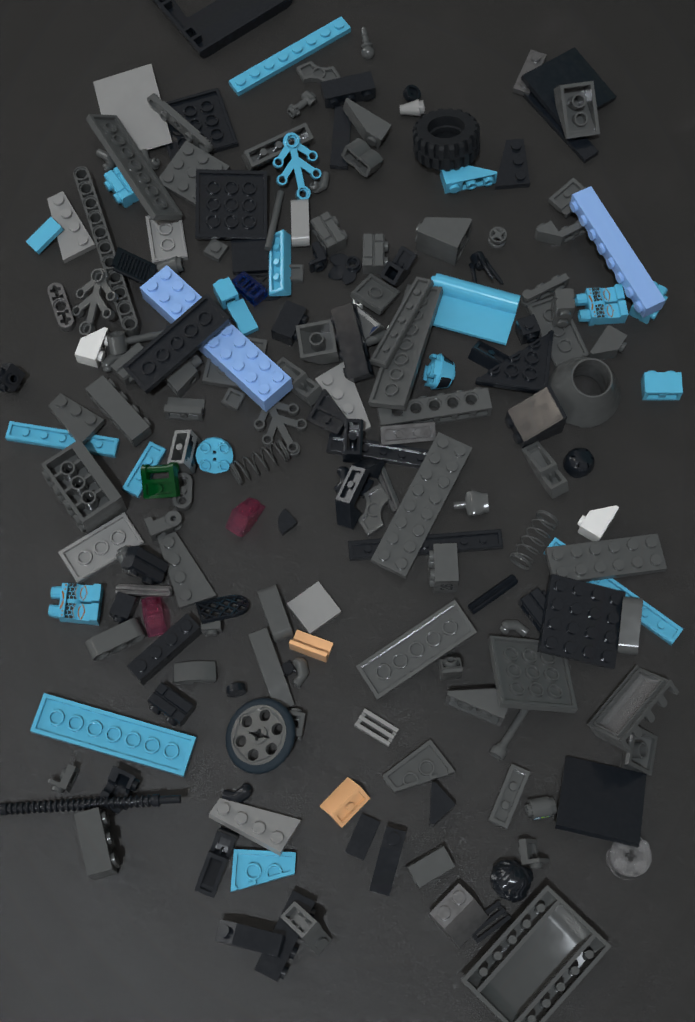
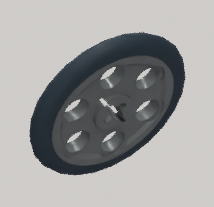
[225,698,296,774]

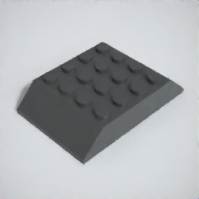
[461,885,611,1022]

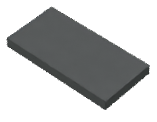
[526,296,589,369]

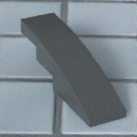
[248,627,295,708]

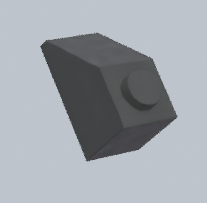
[588,324,628,360]

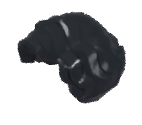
[490,859,534,902]

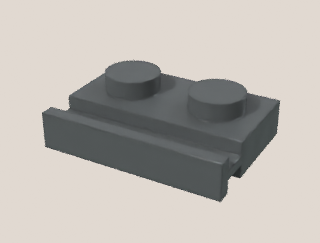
[548,178,585,218]

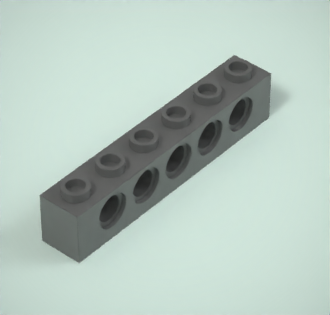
[377,387,492,426]

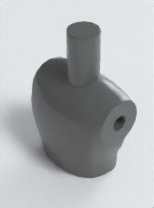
[453,491,489,517]

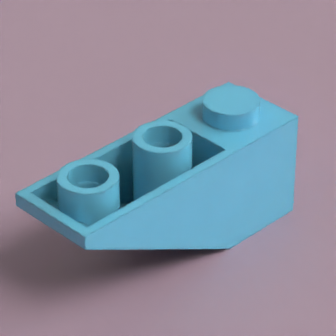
[440,165,497,194]

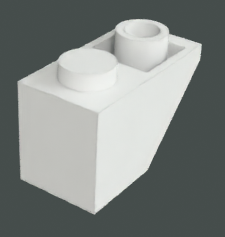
[74,327,109,368]

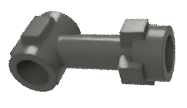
[287,90,318,118]

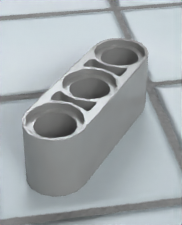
[291,199,310,247]

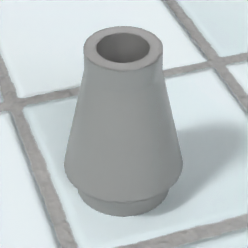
[400,99,425,116]

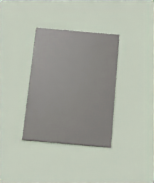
[93,64,172,150]

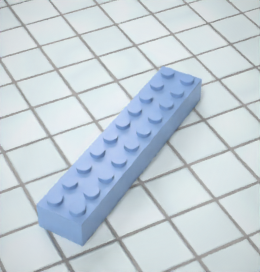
[140,265,293,412]

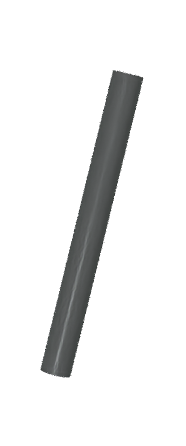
[264,190,284,251]

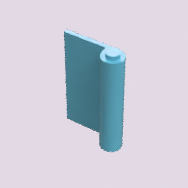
[431,273,521,346]

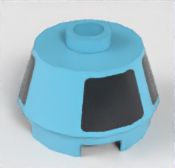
[423,354,455,389]

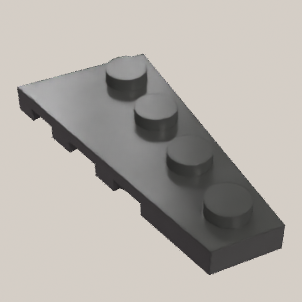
[157,532,217,610]

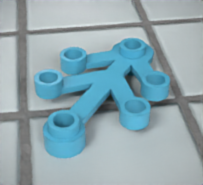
[272,132,322,200]

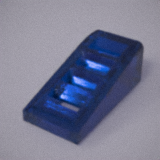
[231,271,268,307]

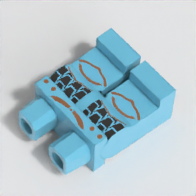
[575,284,629,326]
[48,583,104,626]

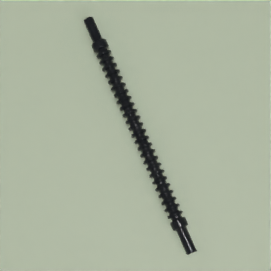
[0,794,181,816]

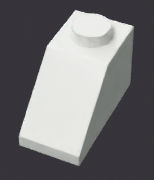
[577,505,619,542]

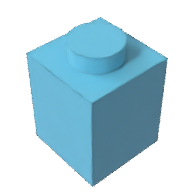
[213,277,239,310]

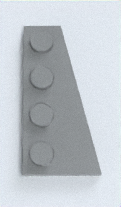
[209,798,301,856]

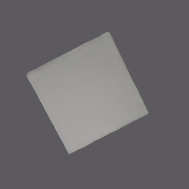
[287,581,342,635]

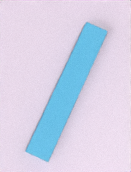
[5,421,120,458]

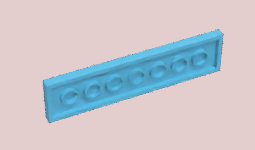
[30,693,197,777]

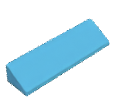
[269,229,291,296]

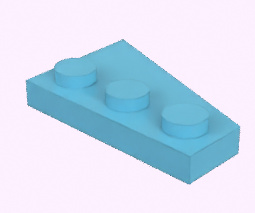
[230,849,296,892]

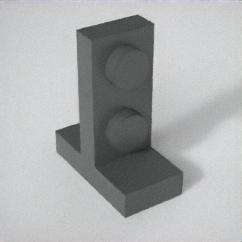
[280,901,332,956]

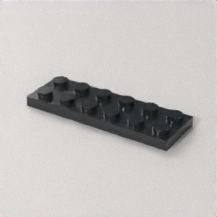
[122,293,232,394]

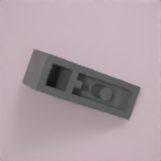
[343,98,391,149]

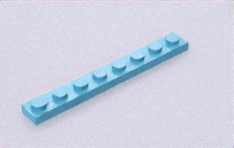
[229,16,351,96]

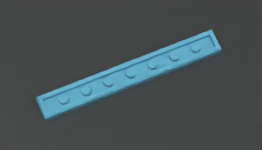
[543,537,683,646]

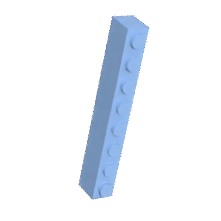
[570,186,665,318]

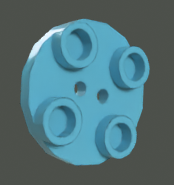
[195,437,234,474]

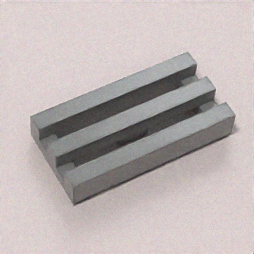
[354,708,399,747]

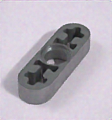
[47,283,75,332]

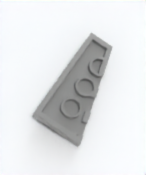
[47,191,96,264]
[315,362,371,434]

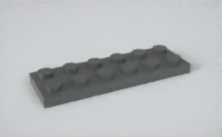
[545,533,667,582]
[356,600,477,700]

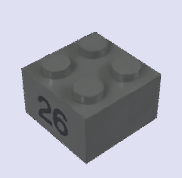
[428,543,459,593]

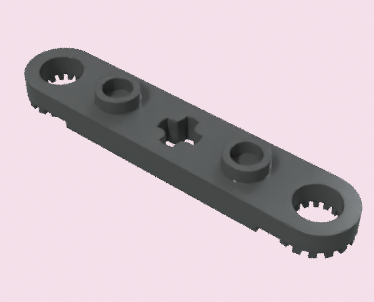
[147,93,213,153]

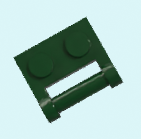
[140,462,180,499]

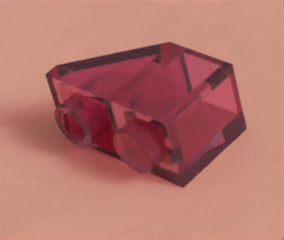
[225,497,266,537]
[141,597,167,638]

